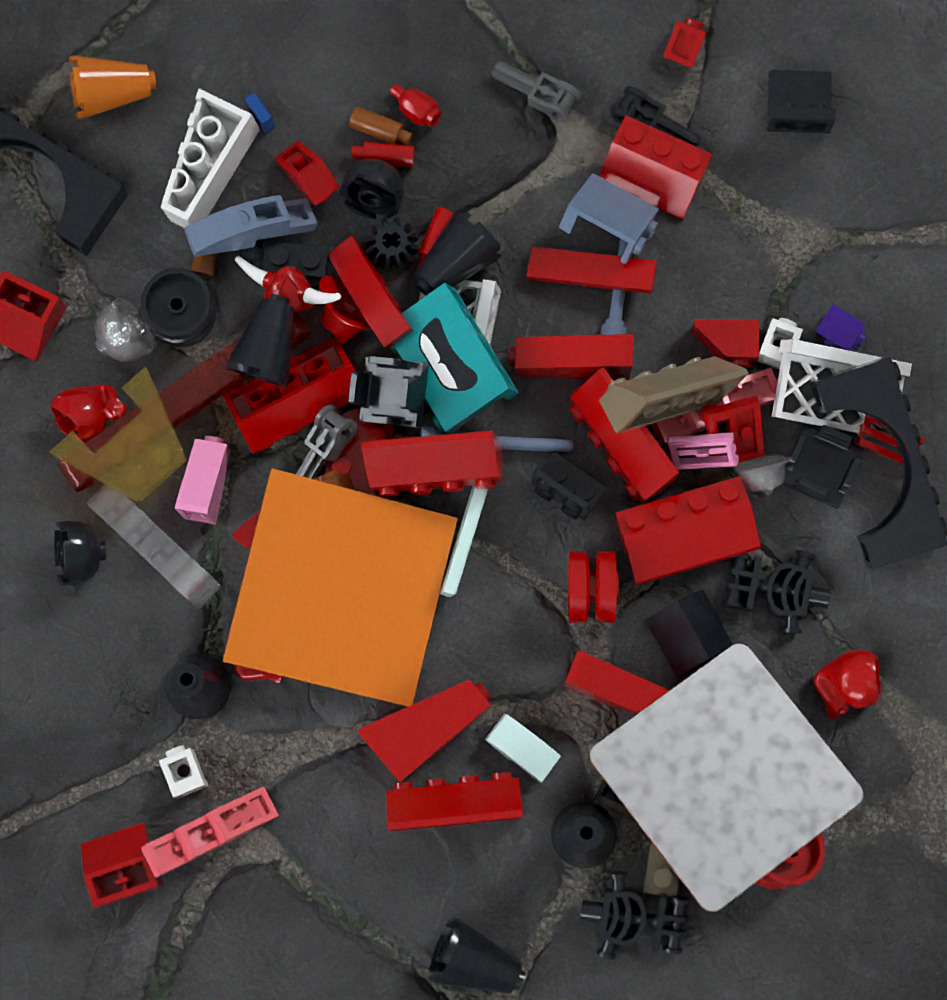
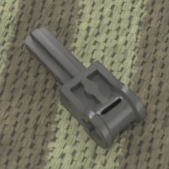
[492,61,582,123]
[296,404,357,480]

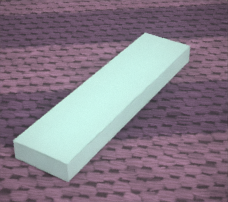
[439,485,488,597]

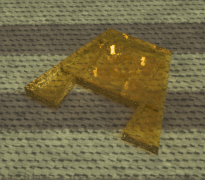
[48,367,187,503]

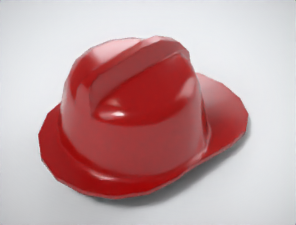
[319,276,371,344]

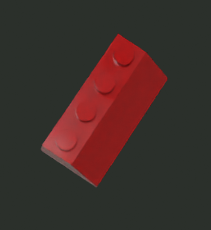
[222,337,356,453]
[568,367,679,505]
[361,431,504,497]
[615,476,761,586]
[386,772,523,832]

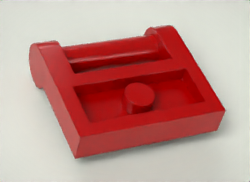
[700,396,765,469]

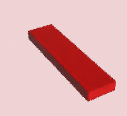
[526,247,657,294]

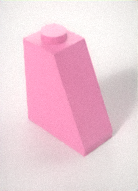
[175,436,231,525]

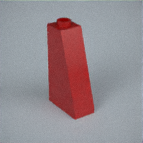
[509,334,634,381]
[564,650,669,716]
[357,679,492,783]

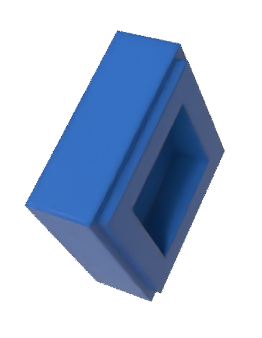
[245,93,275,134]

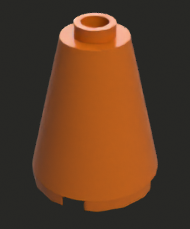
[69,55,156,119]

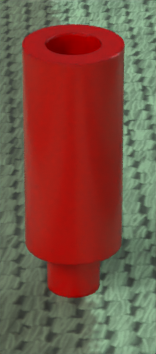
[351,141,415,169]
[418,207,454,267]

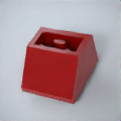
[0,270,67,362]
[81,822,164,908]

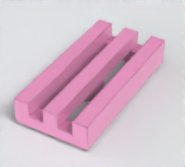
[668,433,739,470]

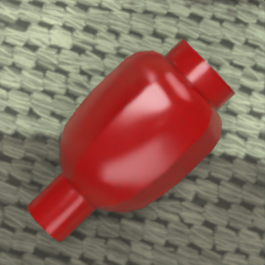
[390,84,442,127]

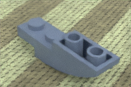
[184,195,317,257]

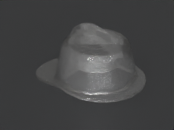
[733,453,792,496]

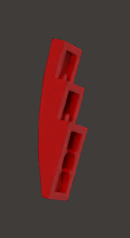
[328,235,413,350]

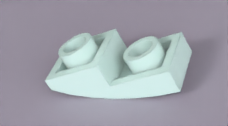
[485,714,561,782]

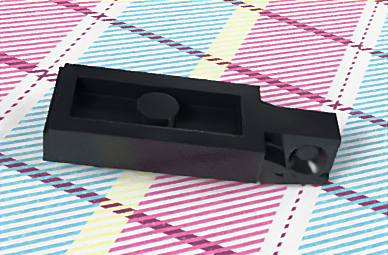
[239,241,329,280]

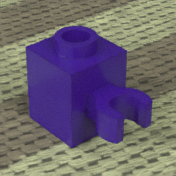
[815,304,867,351]

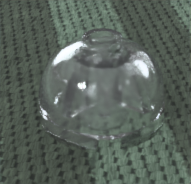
[94,297,157,363]

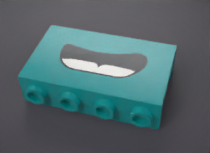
[391,283,519,434]

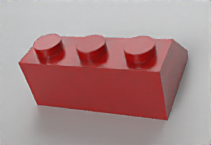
[599,116,712,221]

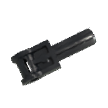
[610,86,701,147]

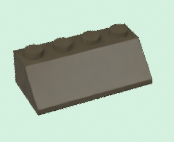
[599,356,748,434]

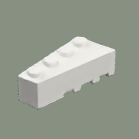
[161,89,260,228]

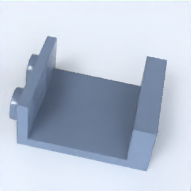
[559,173,659,264]

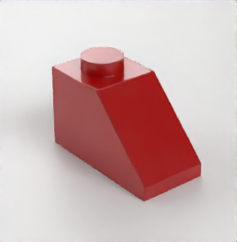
[274,140,340,206]
[692,319,759,369]

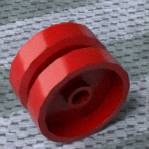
[568,551,619,623]
[755,833,825,890]

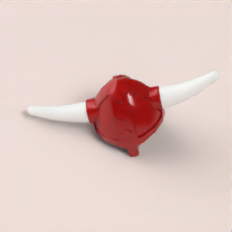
[235,256,341,312]

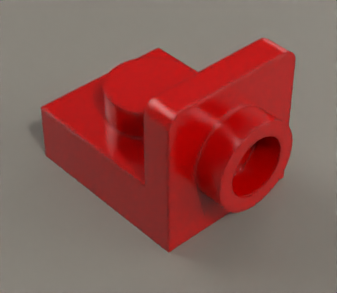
[663,17,708,68]

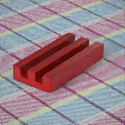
[854,415,926,465]

